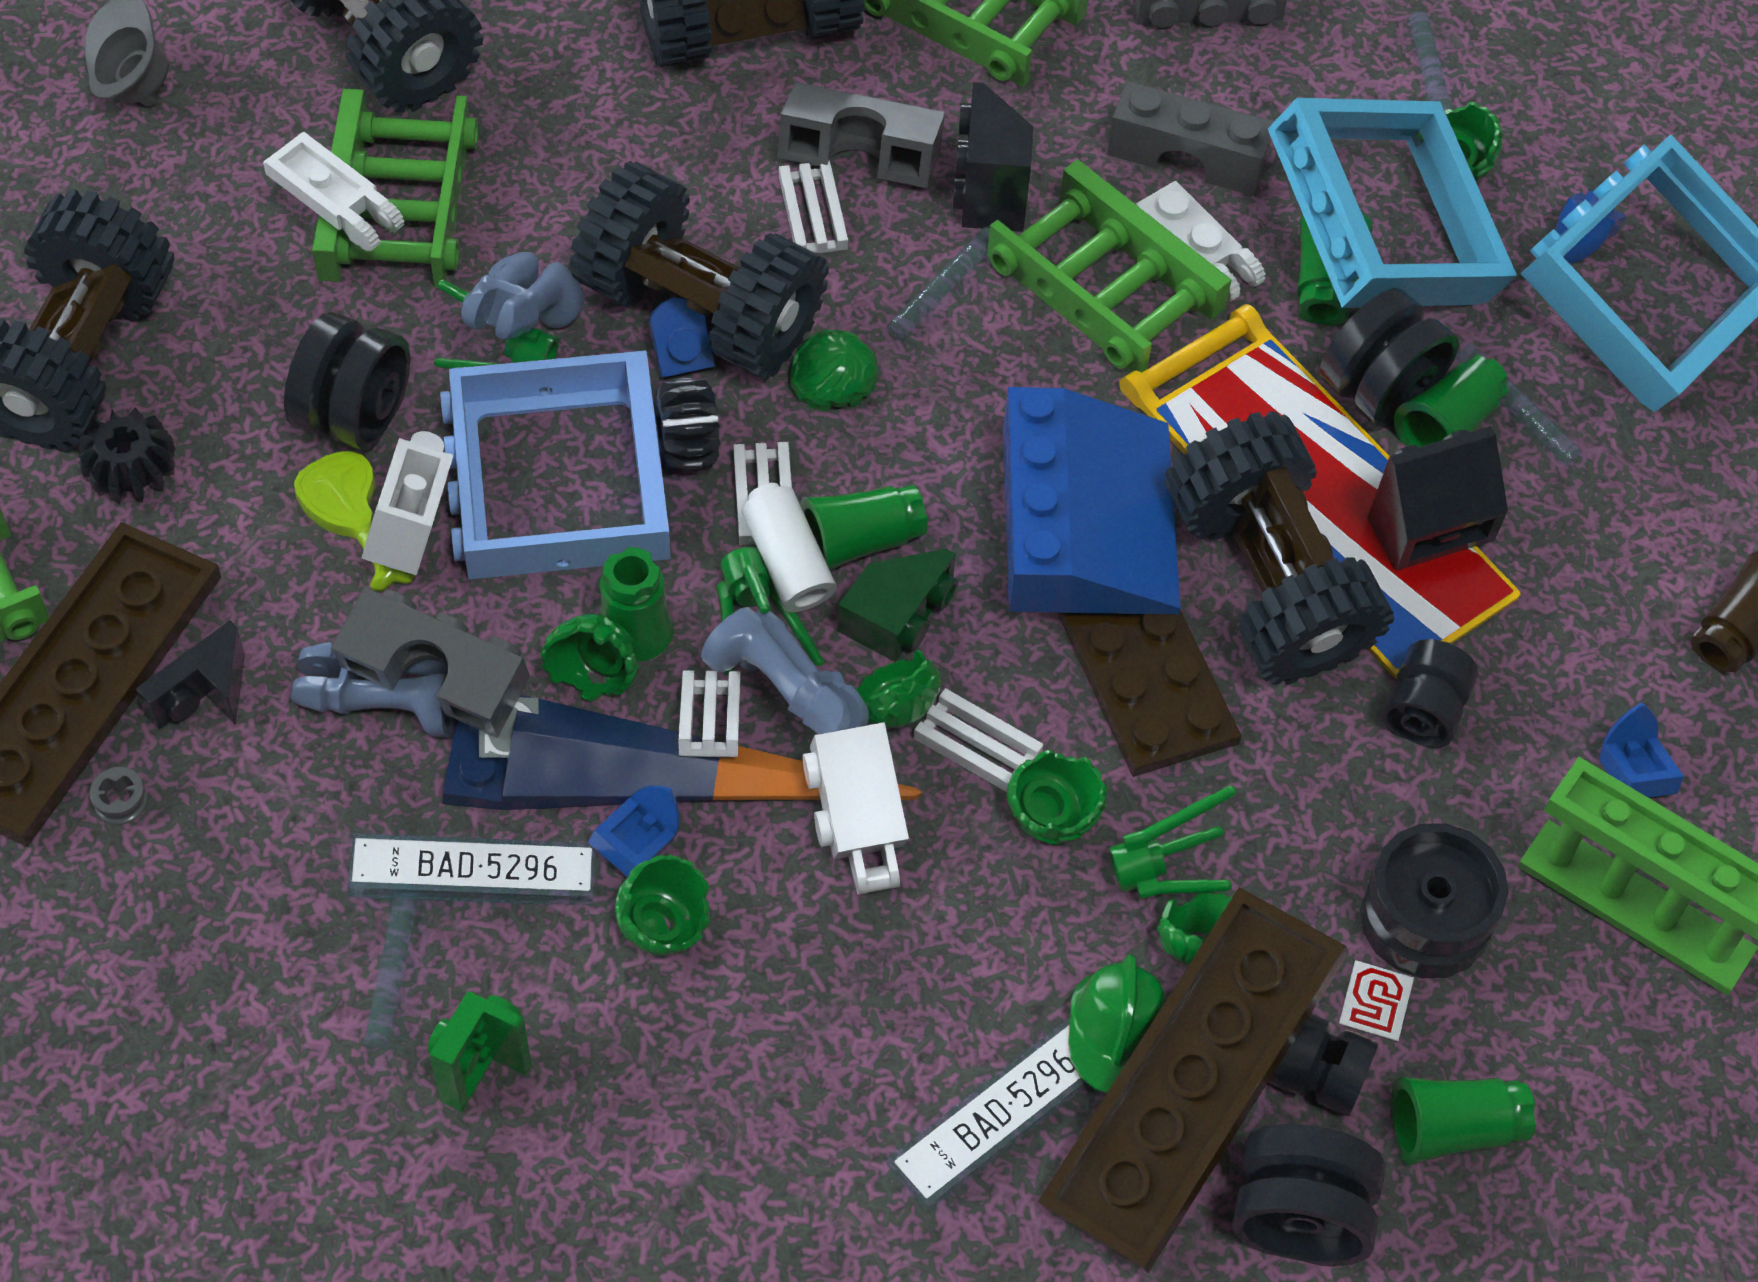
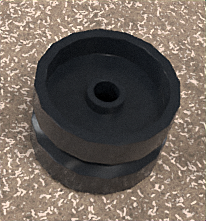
[1319,288,1459,428]
[284,312,411,452]
[1360,823,1509,979]
[1232,1124,1386,1267]

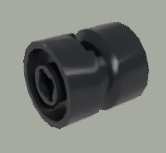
[1381,639,1478,748]
[1268,1013,1379,1117]

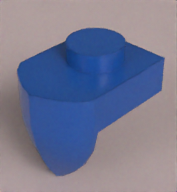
[1556,190,1626,264]
[648,297,715,377]
[1599,703,1684,798]
[588,785,680,877]

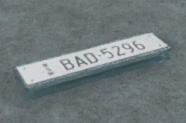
[348,833,595,905]
[887,1018,1089,1213]

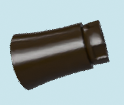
[1691,551,1758,675]

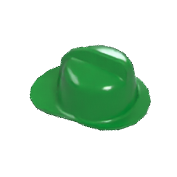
[1068,955,1166,1094]

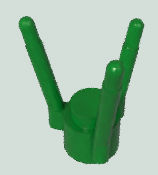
[434,280,560,369]
[716,547,824,675]
[1109,785,1237,899]

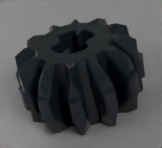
[654,378,721,473]
[78,407,176,504]

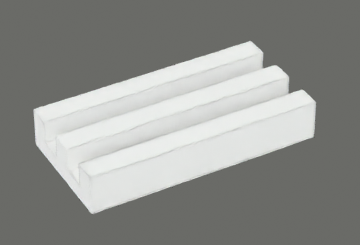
[779,161,848,253]
[733,442,792,545]
[678,671,740,757]
[914,688,1044,792]

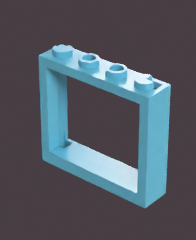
[1268,98,1517,308]
[1520,135,1758,412]

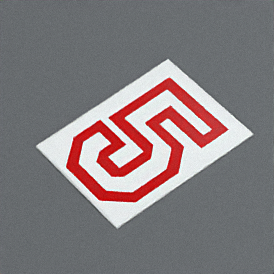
[1339,960,1414,1041]

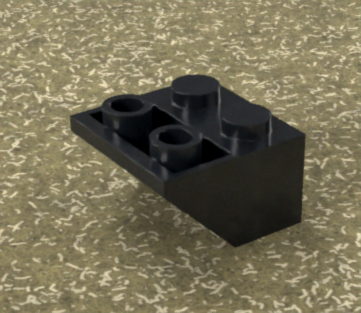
[953,82,1034,232]
[1367,426,1508,571]

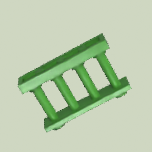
[863,0,1088,87]
[312,89,479,288]
[987,159,1232,372]
[1517,757,1758,996]

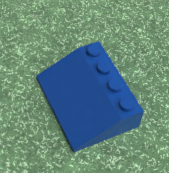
[1003,387,1181,615]

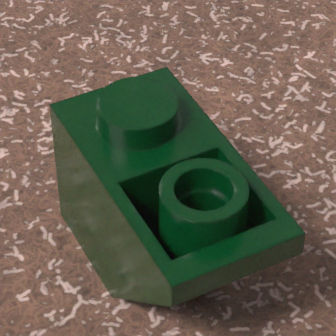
[837,549,958,662]

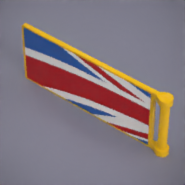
[1119,304,1520,679]

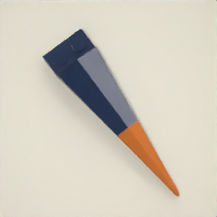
[442,695,922,810]

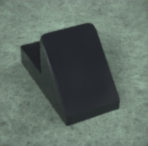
[136,620,245,730]

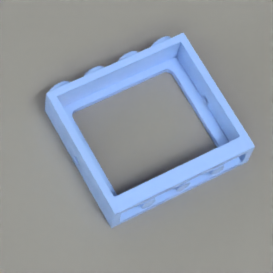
[440,350,671,580]

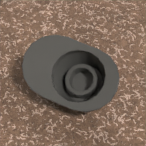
[85,0,169,107]

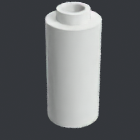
[742,483,837,612]

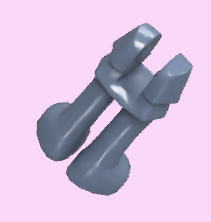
[461,252,584,340]
[701,607,869,734]
[290,642,454,738]

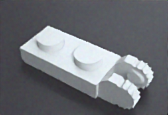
[263,132,405,252]
[1136,181,1266,303]

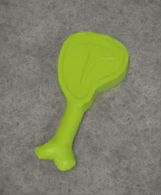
[294,451,415,592]

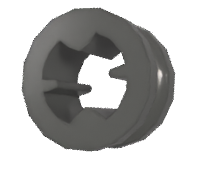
[89,767,148,825]

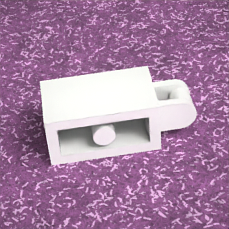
[361,431,454,575]
[803,722,909,895]

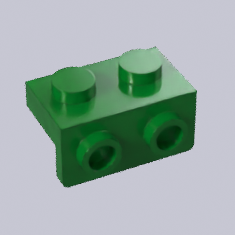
[427,991,532,1112]

